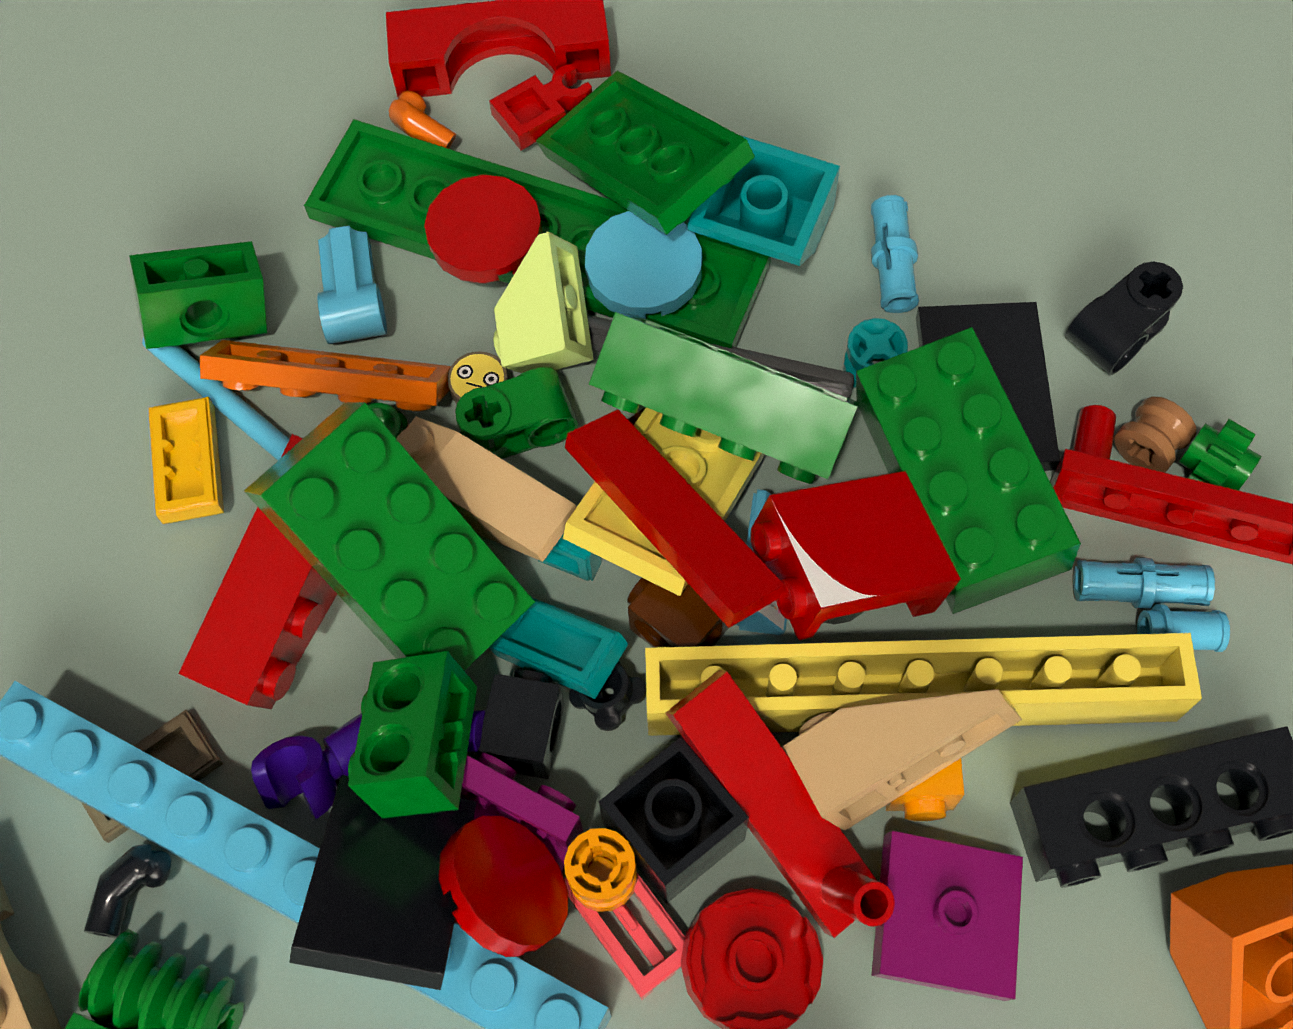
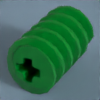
[78,929,245,1029]

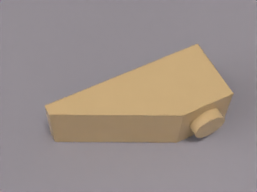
[396,416,577,562]
[783,689,1022,831]

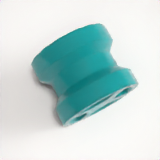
[843,318,908,388]

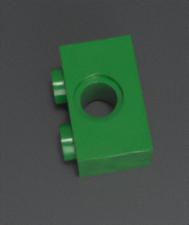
[129,241,267,349]

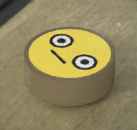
[447,351,508,414]

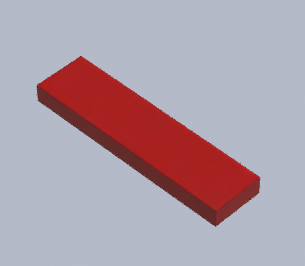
[565,409,785,628]

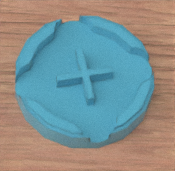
[585,211,702,319]

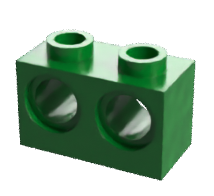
[348,651,477,819]

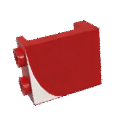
[751,471,961,640]

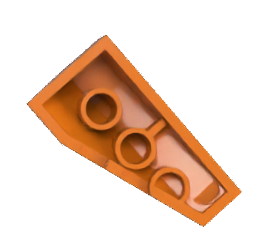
[1170,864,1293,1029]

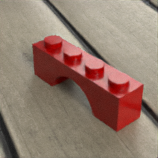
[386,0,611,98]

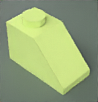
[493,232,594,373]

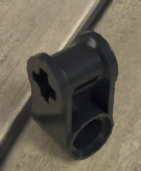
[1065,261,1183,375]

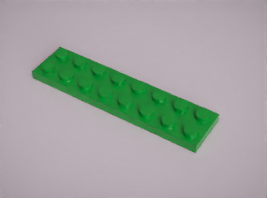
[304,119,771,348]

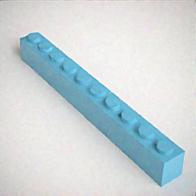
[0,681,612,1029]

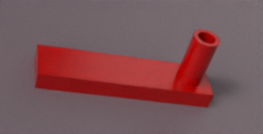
[1050,405,1293,565]
[665,670,895,938]

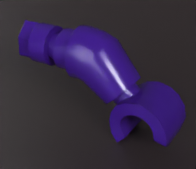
[251,710,485,819]

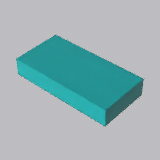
[489,597,628,699]

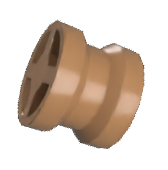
[1114,396,1197,473]

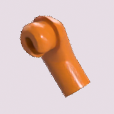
[389,91,456,149]

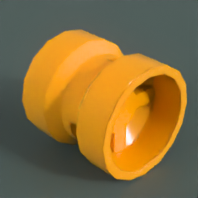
[564,828,637,912]

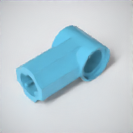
[317,226,387,344]

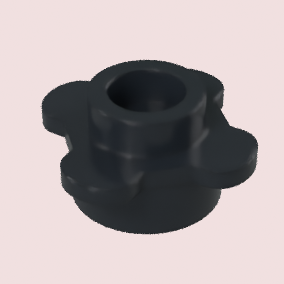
[569,661,646,731]

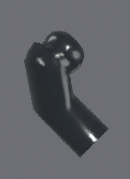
[84,844,172,938]

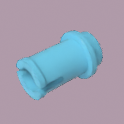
[1137,604,1230,652]

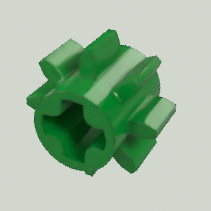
[1179,419,1262,491]

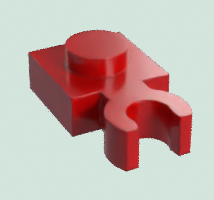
[489,64,592,151]

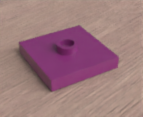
[871,831,1023,1001]

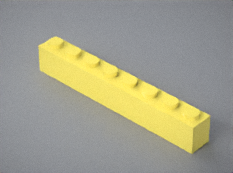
[645,633,1202,736]

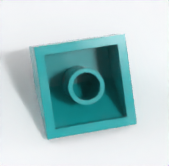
[688,135,840,266]

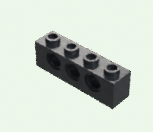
[1010,726,1293,888]

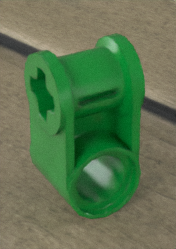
[455,367,579,459]

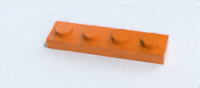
[200,340,451,411]

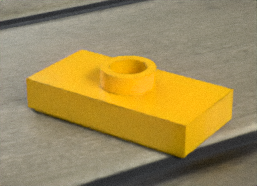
[149,397,224,524]

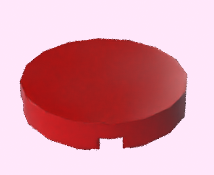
[424,174,543,283]
[439,815,568,957]
[681,888,823,1029]

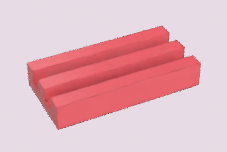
[564,856,685,1000]

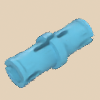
[871,195,919,313]
[1073,558,1215,609]

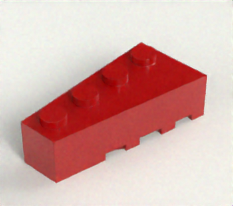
[178,434,337,709]

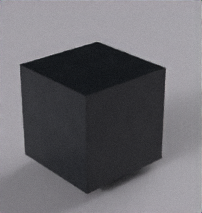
[598,737,749,904]

